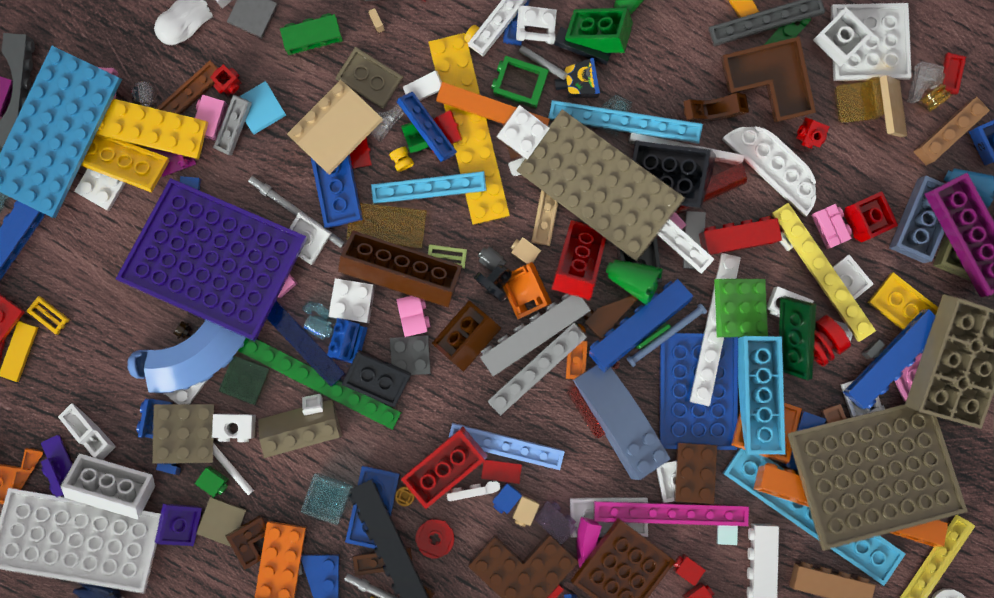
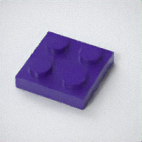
[155,504,202,546]

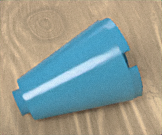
[943,168,994,210]

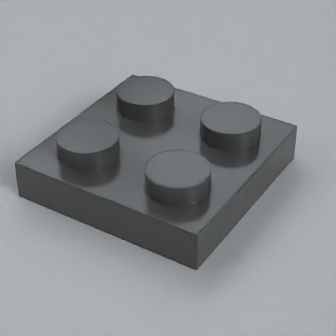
[390,335,431,375]

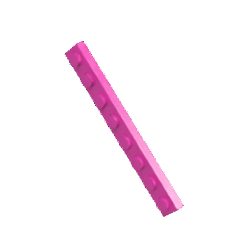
[594,501,749,526]

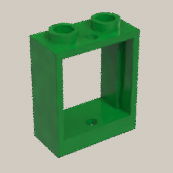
[491,56,549,109]

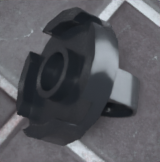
[474,265,512,303]

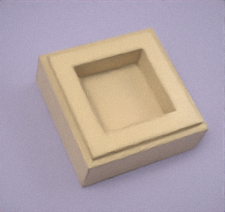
[368,8,385,33]

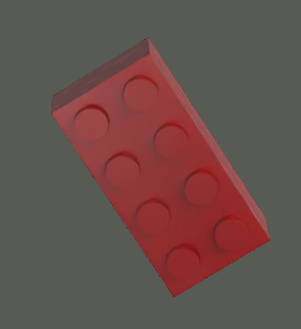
[552,220,606,300]
[401,426,488,509]

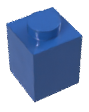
[492,482,522,514]

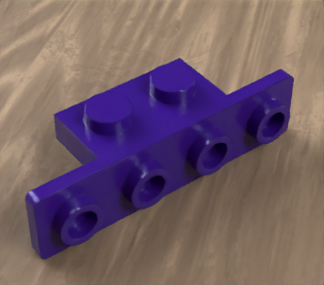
[41,435,73,498]

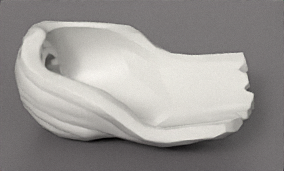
[154,0,213,45]

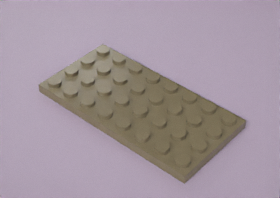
[517,109,685,261]

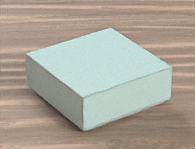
[717,525,738,545]

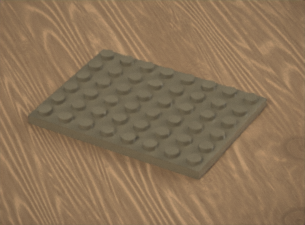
[787,404,968,550]

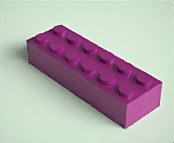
[924,173,994,297]

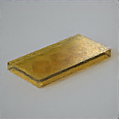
[346,203,427,249]

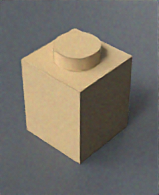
[511,237,541,265]
[512,495,540,527]

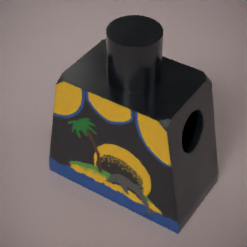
[554,58,600,98]

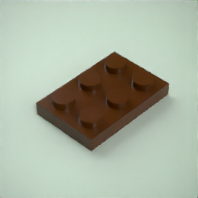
[674,442,717,504]

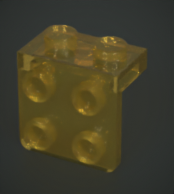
[835,77,884,123]

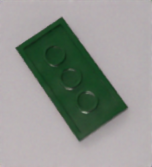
[779,296,816,380]

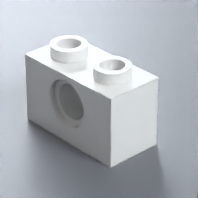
[212,414,256,442]

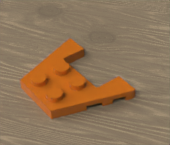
[0,448,44,504]

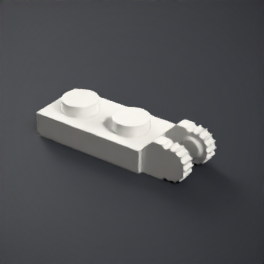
[447,481,501,501]

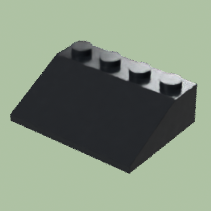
[632,141,716,208]

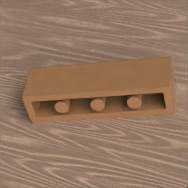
[913,97,990,165]
[789,561,875,598]

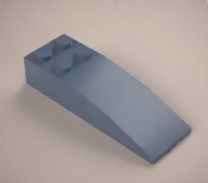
[573,365,670,480]

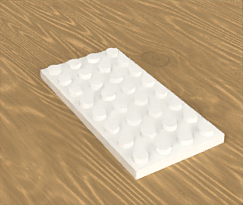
[0,488,161,593]

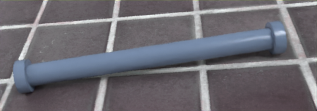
[626,303,707,367]

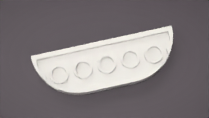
[722,126,816,217]

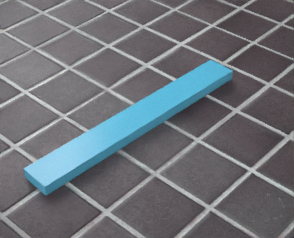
[548,100,703,144]

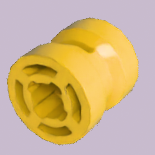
[389,146,414,172]

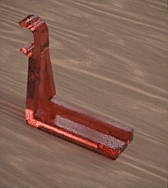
[566,360,620,438]

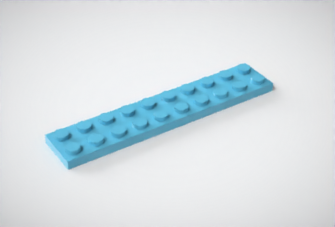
[723,448,905,586]

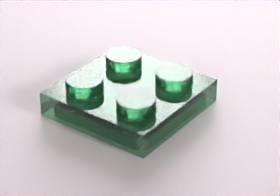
[219,355,270,405]

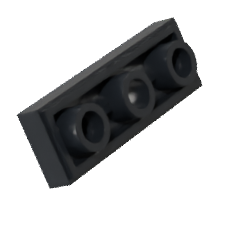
[554,27,611,65]

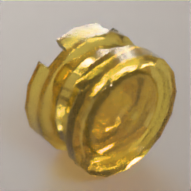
[920,83,952,112]

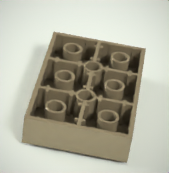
[905,294,994,429]

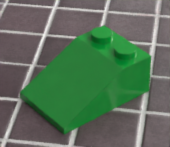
[565,8,633,53]

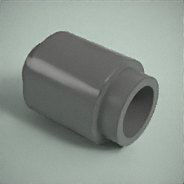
[478,246,507,272]

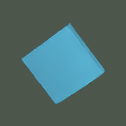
[239,81,286,134]

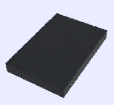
[342,350,411,408]

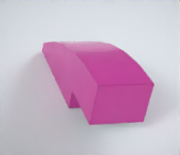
[577,517,602,568]

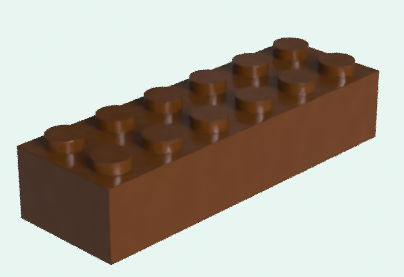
[338,230,462,308]

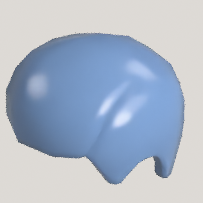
[127,350,148,379]

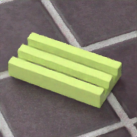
[428,245,467,269]

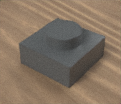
[861,339,885,359]

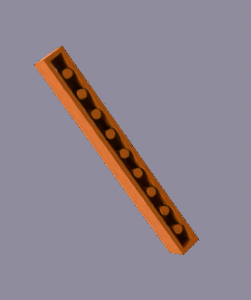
[754,463,948,547]

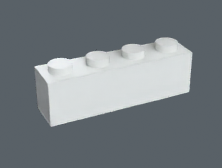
[747,523,779,598]

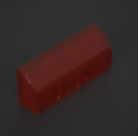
[675,163,747,215]

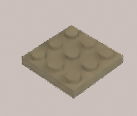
[152,404,214,464]

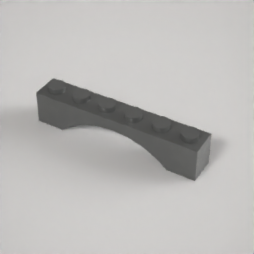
[0,33,35,150]

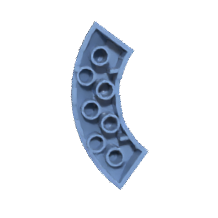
[144,320,246,393]

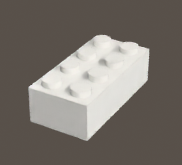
[61,454,155,519]

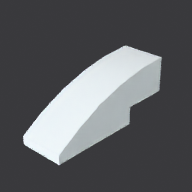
[58,403,116,460]

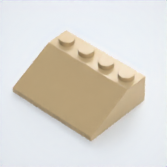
[287,80,383,175]

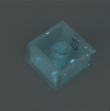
[301,473,353,525]

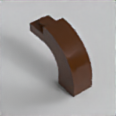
[683,93,749,123]

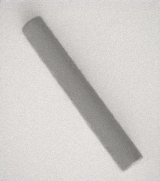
[519,46,568,80]

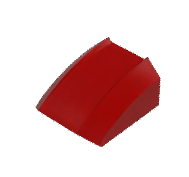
[844,191,898,242]

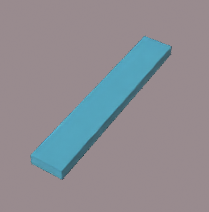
[371,171,487,204]

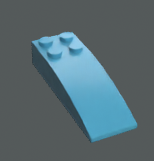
[738,336,785,454]

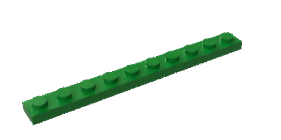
[238,338,402,430]

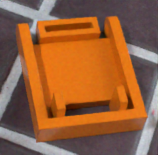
[503,262,552,319]

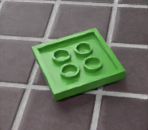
[714,279,768,338]

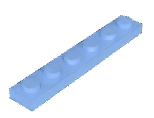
[449,423,565,470]

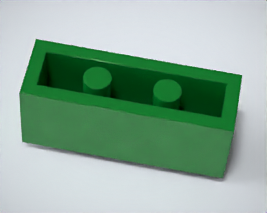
[280,13,343,55]

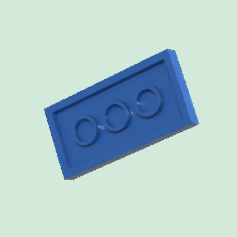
[311,154,363,229]
[345,466,400,549]

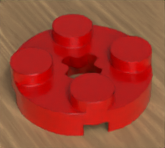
[415,519,455,559]

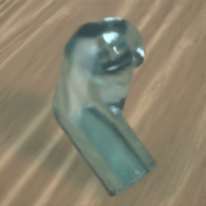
[302,301,329,320]

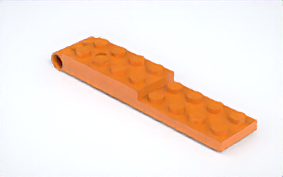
[255,521,307,598]

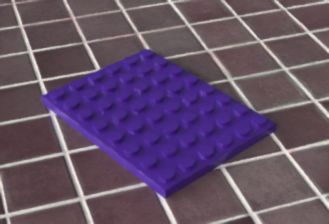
[116,178,307,342]

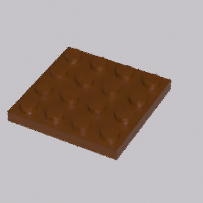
[570,518,676,598]

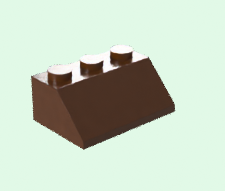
[432,301,501,372]

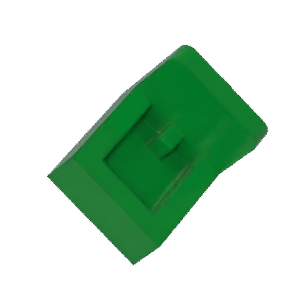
[401,122,428,153]

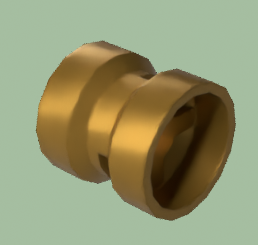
[395,485,415,506]

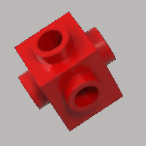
[210,64,241,96]
[796,117,830,149]

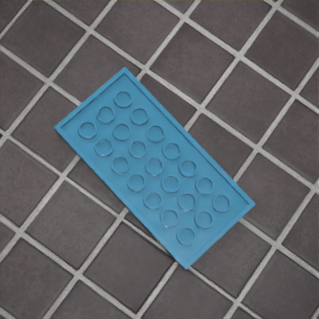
[0,46,122,218]

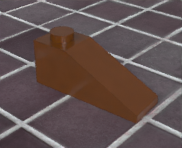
[583,296,637,339]

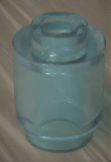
[304,315,334,340]

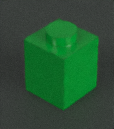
[195,466,229,497]

